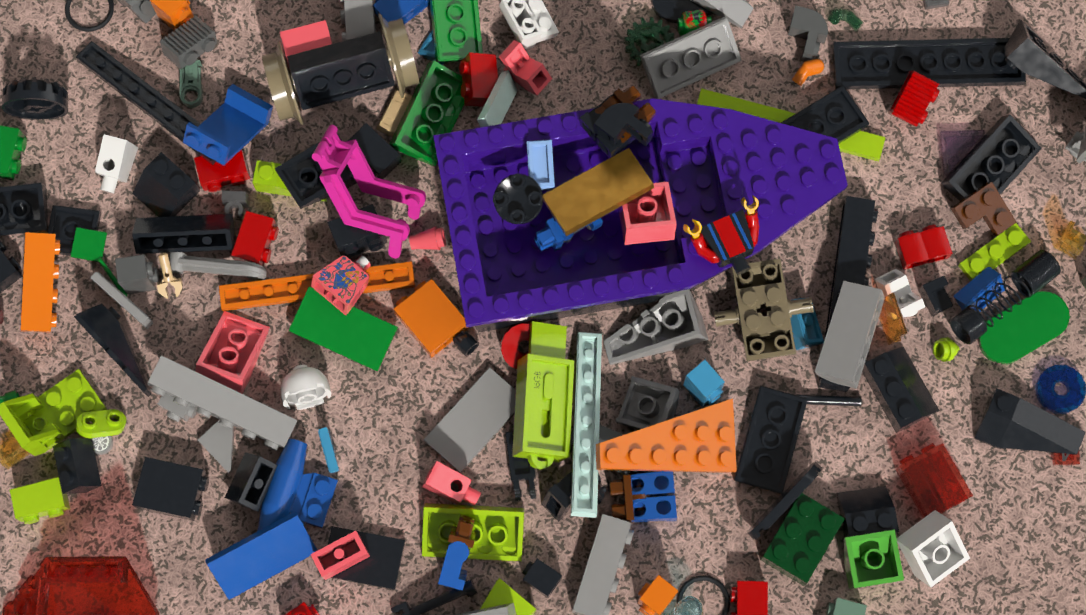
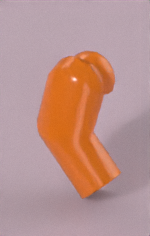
[792,59,824,86]

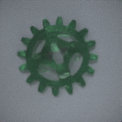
[624,17,675,66]

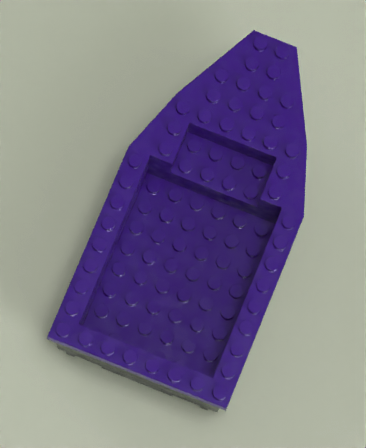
[433,98,848,332]

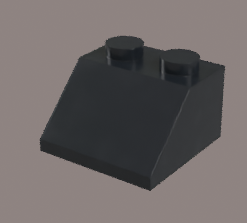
[132,152,200,217]
[836,486,899,538]

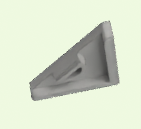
[198,419,234,474]

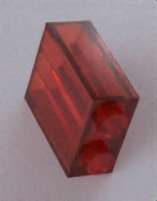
[896,443,973,518]

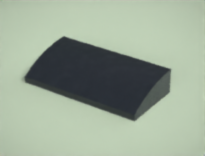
[941,115,1042,201]
[0,183,48,236]

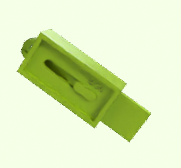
[512,321,574,470]

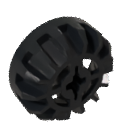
[2,77,68,120]

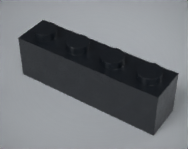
[132,214,235,254]

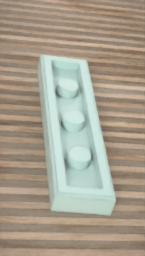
[477,70,517,127]

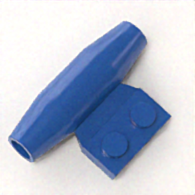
[257,439,338,531]

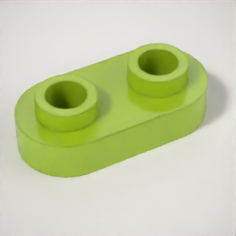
[75,409,126,438]

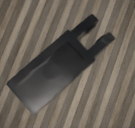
[505,431,536,501]

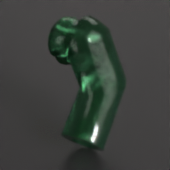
[828,8,864,31]

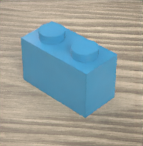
[683,360,725,407]

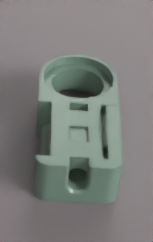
[180,60,203,108]

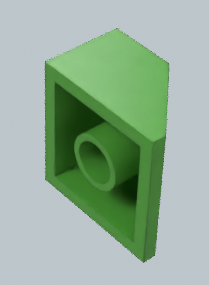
[844,530,904,589]

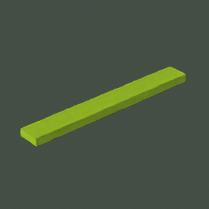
[697,88,886,162]

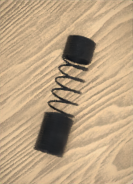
[950,250,1061,344]

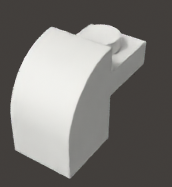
[875,269,925,319]

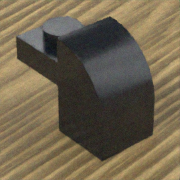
[594,103,653,147]

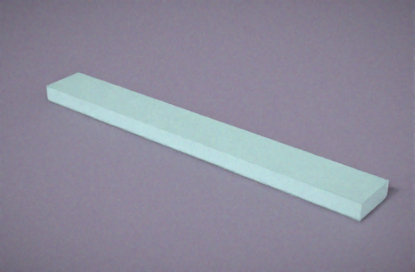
[571,332,602,518]

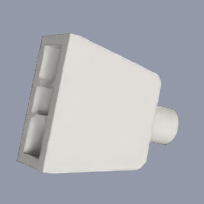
[95,134,138,194]

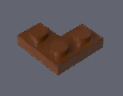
[950,182,1017,236]

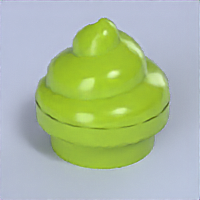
[933,337,960,362]

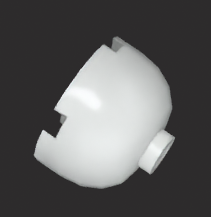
[281,365,331,410]

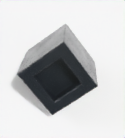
[919,276,953,317]

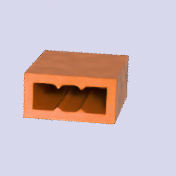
[394,279,469,358]

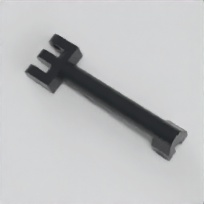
[391,579,478,615]

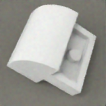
[499,0,559,49]

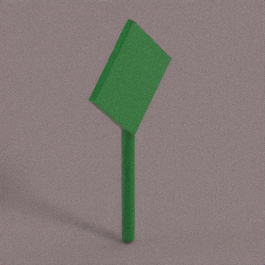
[70,227,128,297]

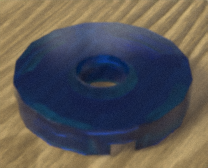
[1035,365,1086,414]

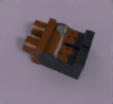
[580,85,656,158]

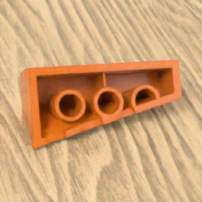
[21,232,60,333]

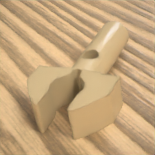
[157,253,183,299]

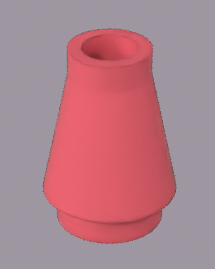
[409,226,446,250]

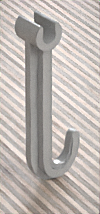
[169,252,267,280]

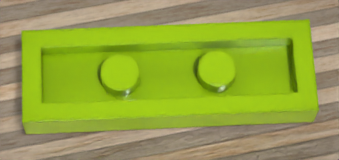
[958,223,1031,281]

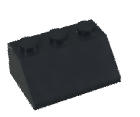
[862,347,940,433]

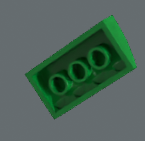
[389,60,464,166]

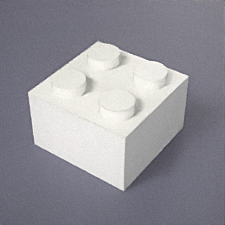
[897,510,970,588]

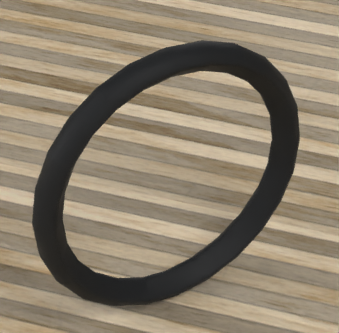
[65,0,114,32]
[677,575,730,615]

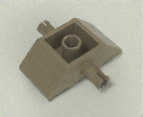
[714,258,814,361]

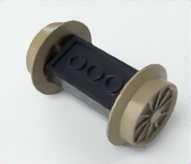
[262,14,420,125]

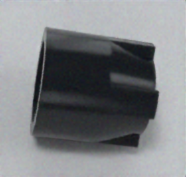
[452,329,479,357]

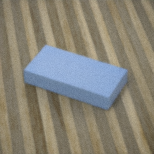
[527,140,555,191]

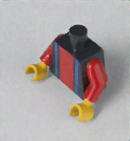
[683,195,760,275]

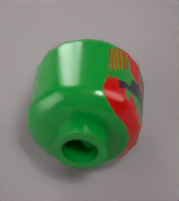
[677,10,712,37]

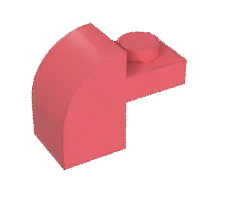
[499,40,552,95]

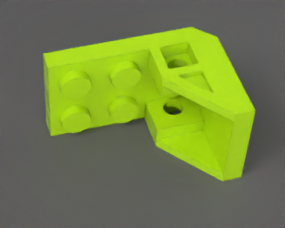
[0,369,107,456]

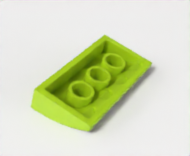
[422,503,525,561]

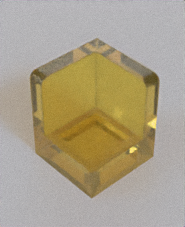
[1054,220,1086,259]
[0,431,31,469]

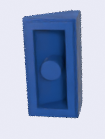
[954,267,1005,312]

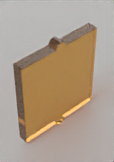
[879,293,907,345]

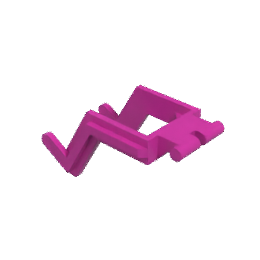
[312,125,426,259]

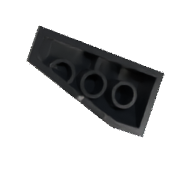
[1004,20,1086,99]
[74,303,152,397]
[974,388,1086,455]

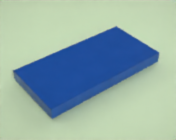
[205,511,318,600]

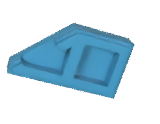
[318,427,339,473]

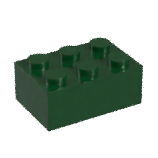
[760,493,845,586]

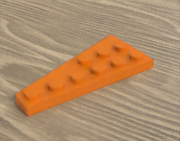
[596,398,737,473]

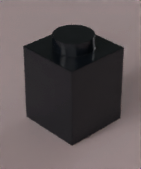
[522,558,562,598]

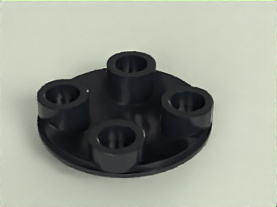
[493,174,543,224]

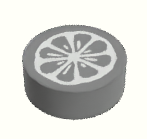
[92,436,114,455]

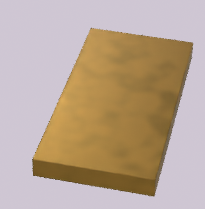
[543,148,654,236]

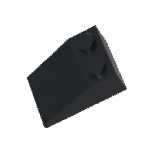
[275,133,357,209]

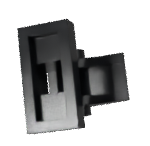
[542,471,606,522]

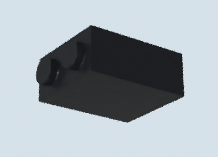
[132,457,209,521]

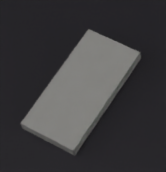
[640,16,742,99]
[424,367,516,473]

